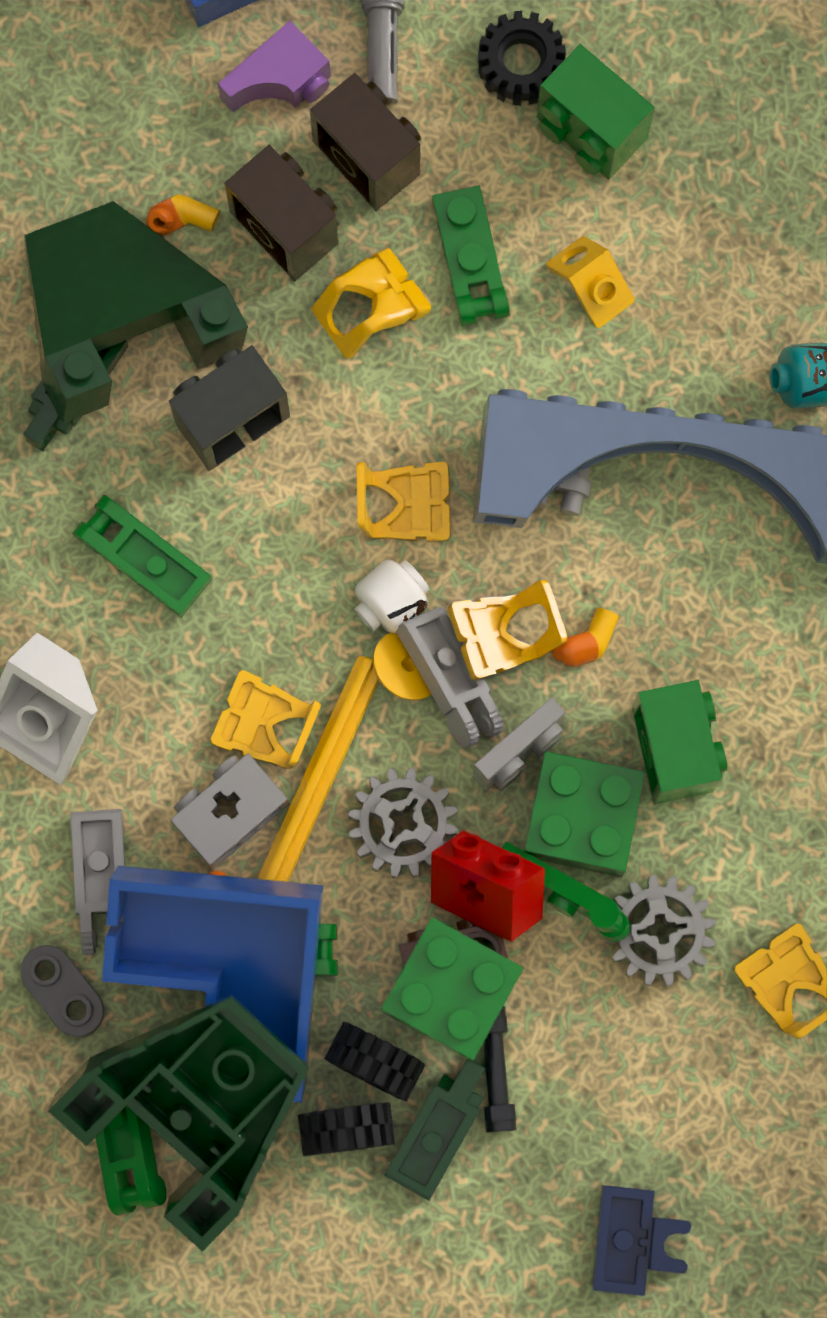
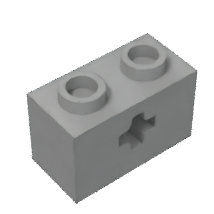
[170,753,290,870]

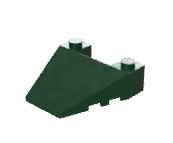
[24,201,248,424]
[48,995,309,1252]

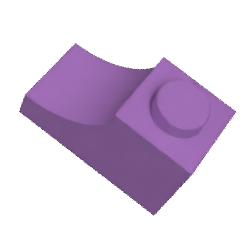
[218,21,331,112]

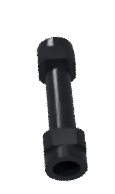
[483,1006,517,1133]

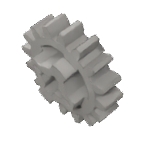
[348,767,458,879]
[604,875,716,987]

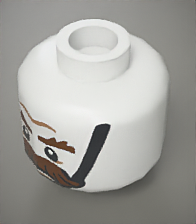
[354,560,430,633]

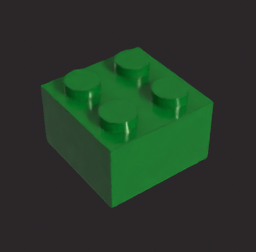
[537,43,655,180]
[632,679,727,805]
[524,751,645,877]
[381,917,524,1062]

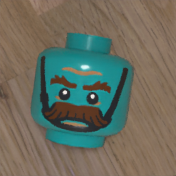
[770,342,827,409]

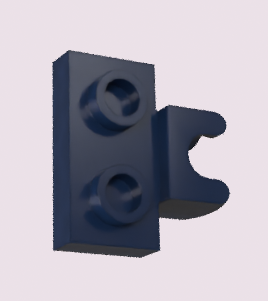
[591,1185,691,1296]

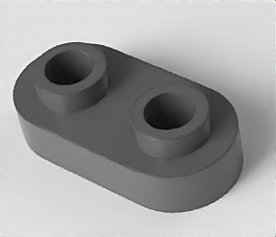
[21,945,104,1037]

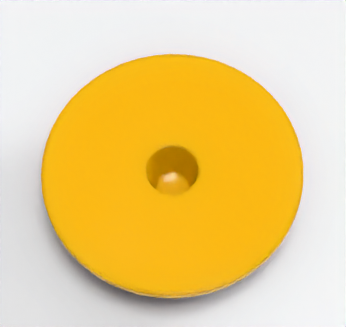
[373,632,432,700]

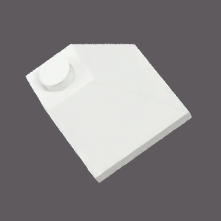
[0,633,98,785]

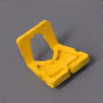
[311,248,431,359]
[356,461,451,542]
[447,580,567,681]
[210,670,321,769]
[733,923,827,1039]

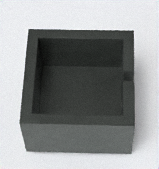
[169,345,290,471]

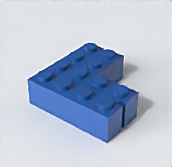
[102,866,324,1103]

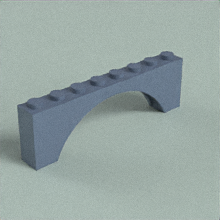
[473,389,827,564]

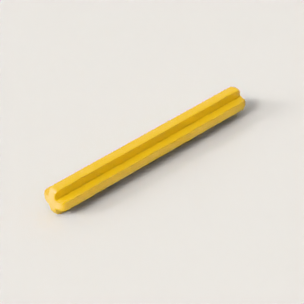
[258,656,380,882]

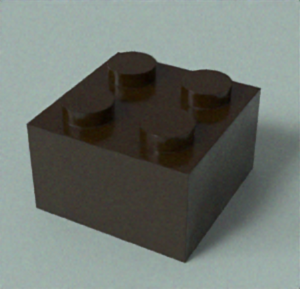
[310,72,421,211]
[224,144,339,282]

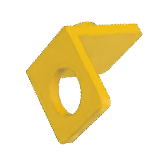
[546,236,635,328]

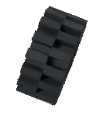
[478,11,566,106]
[324,1022,425,1102]
[298,1102,395,1156]

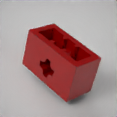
[431,830,545,942]

